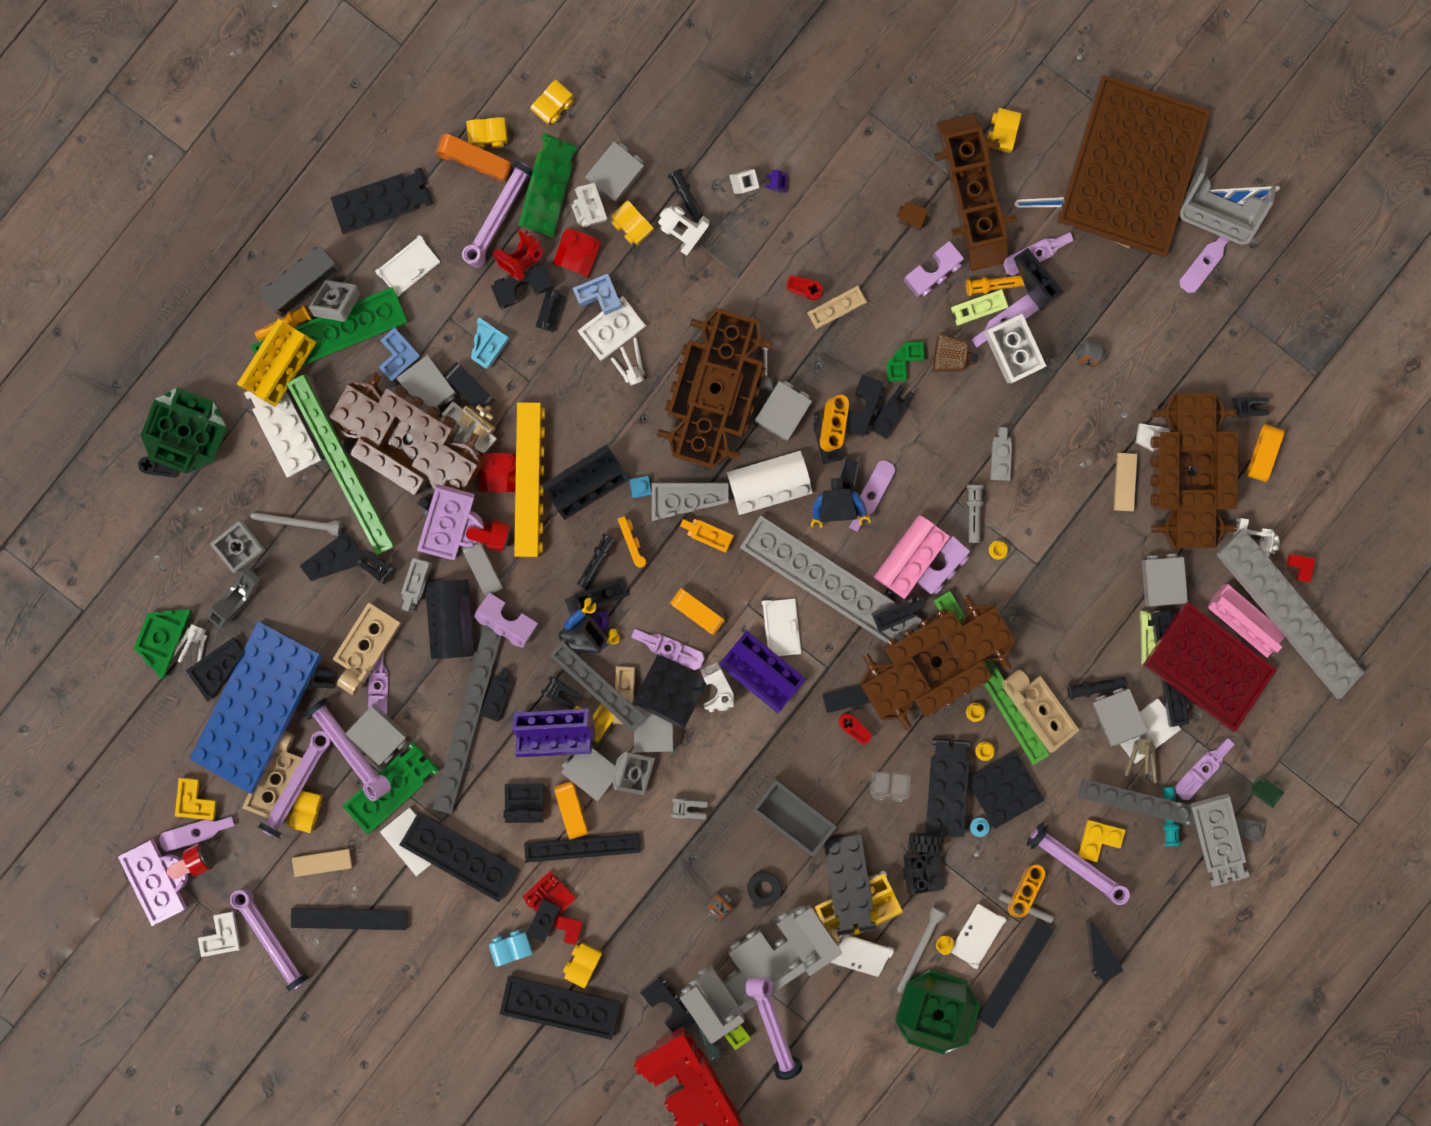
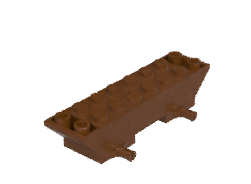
[934,114,1017,271]

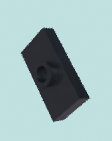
[527,898,561,942]

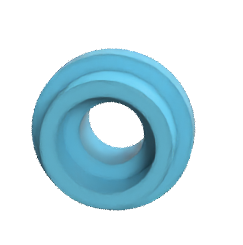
[970,817,989,837]

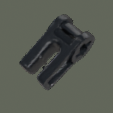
[1232,397,1269,418]
[138,457,178,478]
[356,549,397,585]
[307,668,336,689]
[540,676,581,710]

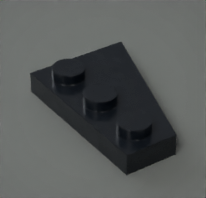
[300,531,369,581]
[185,637,244,702]

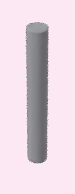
[998,893,1054,923]

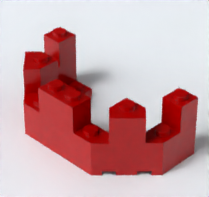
[633,1026,743,1126]

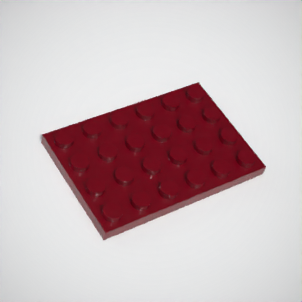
[1143,602,1277,732]

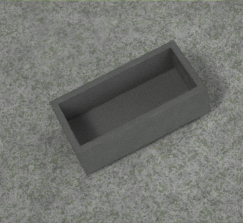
[260,246,342,317]
[751,778,837,857]

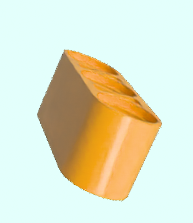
[820,395,849,452]
[1247,424,1284,482]
[670,588,725,636]
[554,781,588,840]
[1008,865,1045,917]

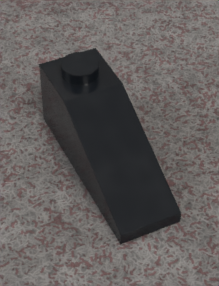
[1013,248,1064,311]
[564,578,629,616]
[1086,919,1124,983]

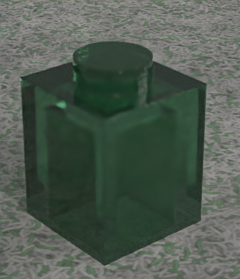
[1249,777,1285,808]

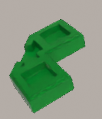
[886,341,925,382]

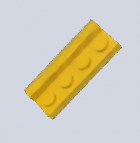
[237,319,316,407]
[815,874,903,944]

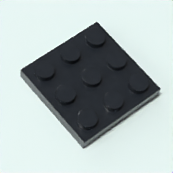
[632,655,707,730]
[969,750,1045,829]

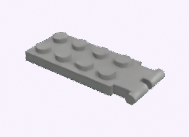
[1190,793,1250,887]

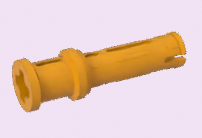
[966,275,1025,296]
[254,304,313,342]

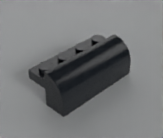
[542,444,629,520]
[425,579,474,659]

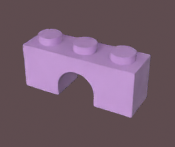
[903,241,964,298]
[917,536,970,594]
[474,593,538,648]

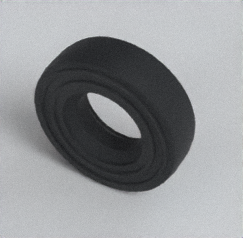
[747,871,782,906]

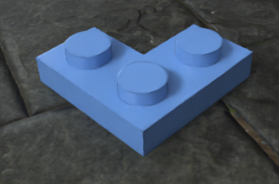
[573,273,622,315]
[379,327,421,382]

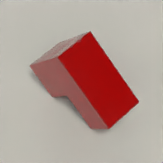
[1286,554,1315,582]
[554,914,582,945]

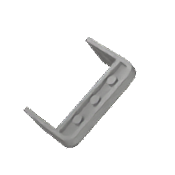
[1180,157,1276,245]

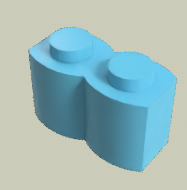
[489,929,533,967]

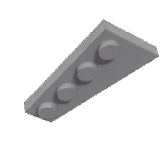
[652,482,728,521]

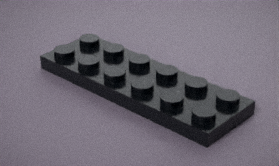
[399,811,519,902]
[499,975,621,1040]

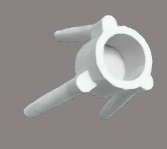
[611,337,645,386]
[173,624,207,662]

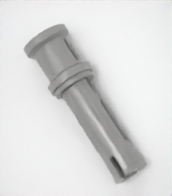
[966,485,984,543]

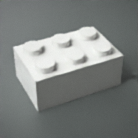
[983,314,1046,383]

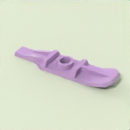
[1004,232,1074,276]
[1179,236,1229,293]
[971,295,1038,348]
[849,460,895,532]
[631,629,705,670]
[368,652,388,714]
[1175,738,1235,800]
[159,817,235,851]

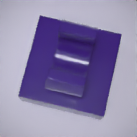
[765,170,788,193]
[589,611,609,631]

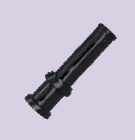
[667,168,703,223]
[576,533,618,590]
[1067,676,1127,701]

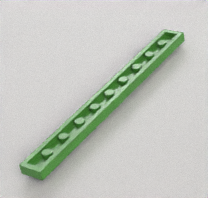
[287,374,395,555]
[933,591,1049,765]

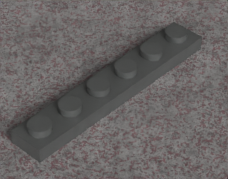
[549,642,646,733]

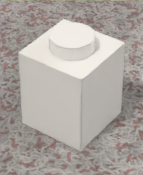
[729,169,759,194]

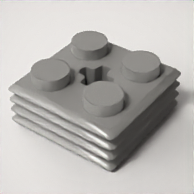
[309,280,361,322]
[210,521,265,573]

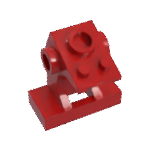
[492,229,545,281]

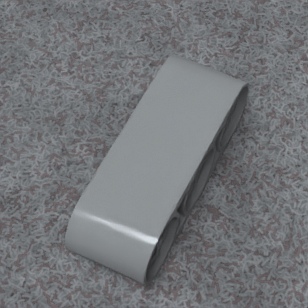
[462,542,503,596]

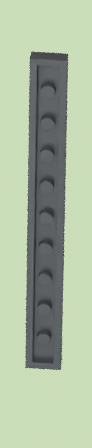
[433,625,502,814]
[1077,779,1264,842]

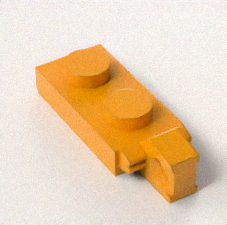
[680,519,734,553]

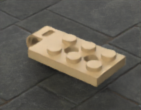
[333,602,402,696]
[1002,670,1079,753]
[242,731,302,818]

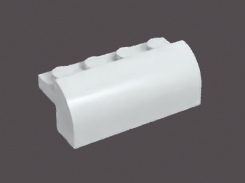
[727,451,812,515]

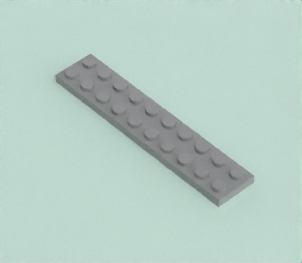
[740,516,922,642]
[1216,528,1364,699]

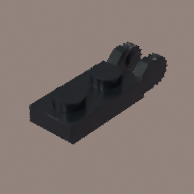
[871,385,914,439]

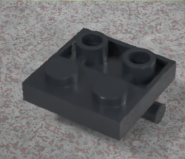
[503,783,544,823]
[903,852,944,895]

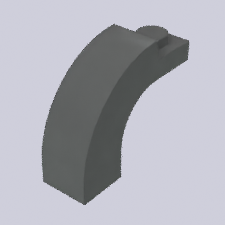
[206,567,260,630]

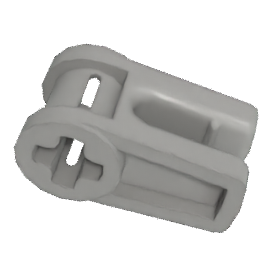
[670,797,708,819]

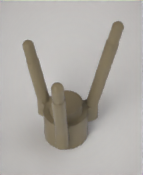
[1124,739,1157,784]

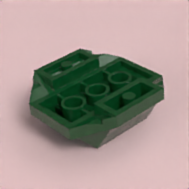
[140,387,228,474]
[895,968,980,1055]

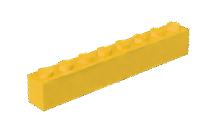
[514,403,545,557]

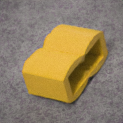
[530,79,574,126]
[987,108,1021,153]
[466,117,508,149]
[611,200,654,246]
[286,789,323,833]
[563,942,602,988]

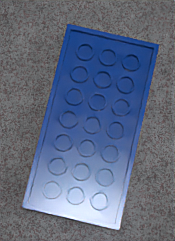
[190,621,323,794]

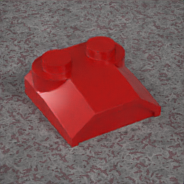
[552,228,602,278]
[479,453,516,493]

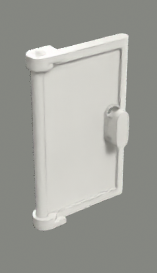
[375,235,440,297]
[761,599,802,656]
[951,904,1007,969]
[830,934,894,977]

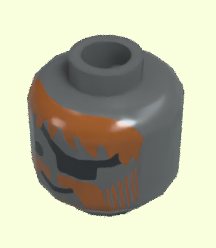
[1075,340,1106,367]
[705,893,734,922]

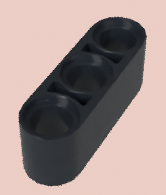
[443,361,495,408]

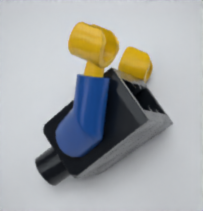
[811,478,871,528]
[559,598,620,654]

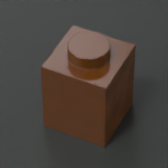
[897,202,928,231]

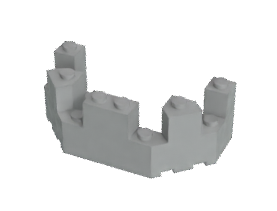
[680,905,842,1044]

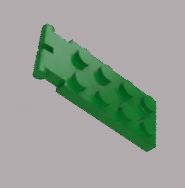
[518,133,577,238]
[342,742,439,835]

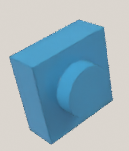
[629,476,652,499]

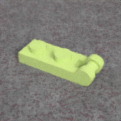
[951,289,1008,326]
[1140,611,1160,665]

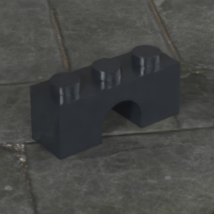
[491,263,554,310]
[845,375,885,438]
[640,975,695,1032]

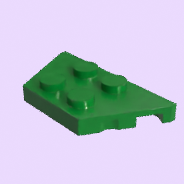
[133,609,192,679]

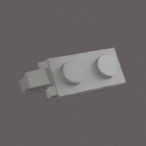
[990,427,1012,481]
[401,557,433,612]

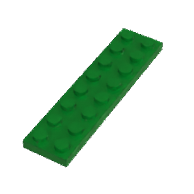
[251,287,408,367]

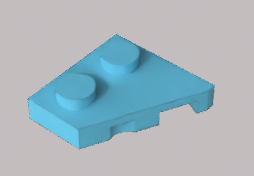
[471,318,510,370]

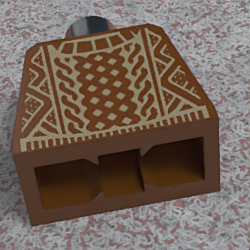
[932,334,978,373]

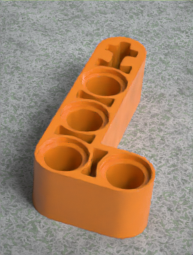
[434,134,513,182]

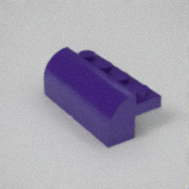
[718,630,806,714]
[512,709,595,757]

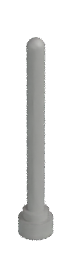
[250,512,342,536]
[897,907,946,993]

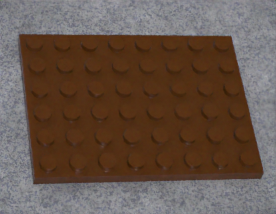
[1057,75,1210,258]

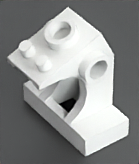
[572,183,607,227]
[658,206,709,255]
[1234,518,1280,557]
[700,662,733,712]

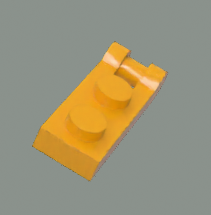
[618,516,646,568]

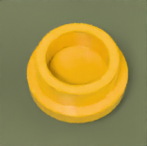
[989,541,1008,560]
[966,703,985,722]
[975,742,995,761]
[936,936,954,955]

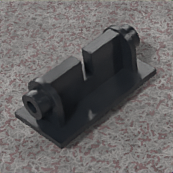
[535,291,565,333]

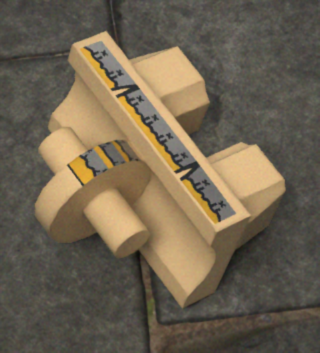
[459,405,496,439]

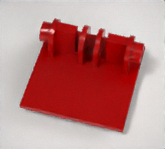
[522,871,576,917]

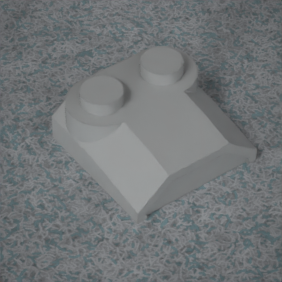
[612,752,655,795]

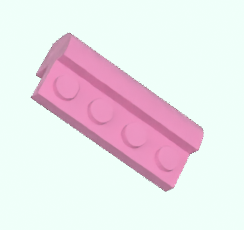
[873,515,950,599]
[1208,584,1285,658]

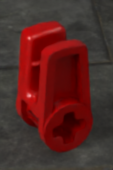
[786,275,822,301]
[838,713,872,745]

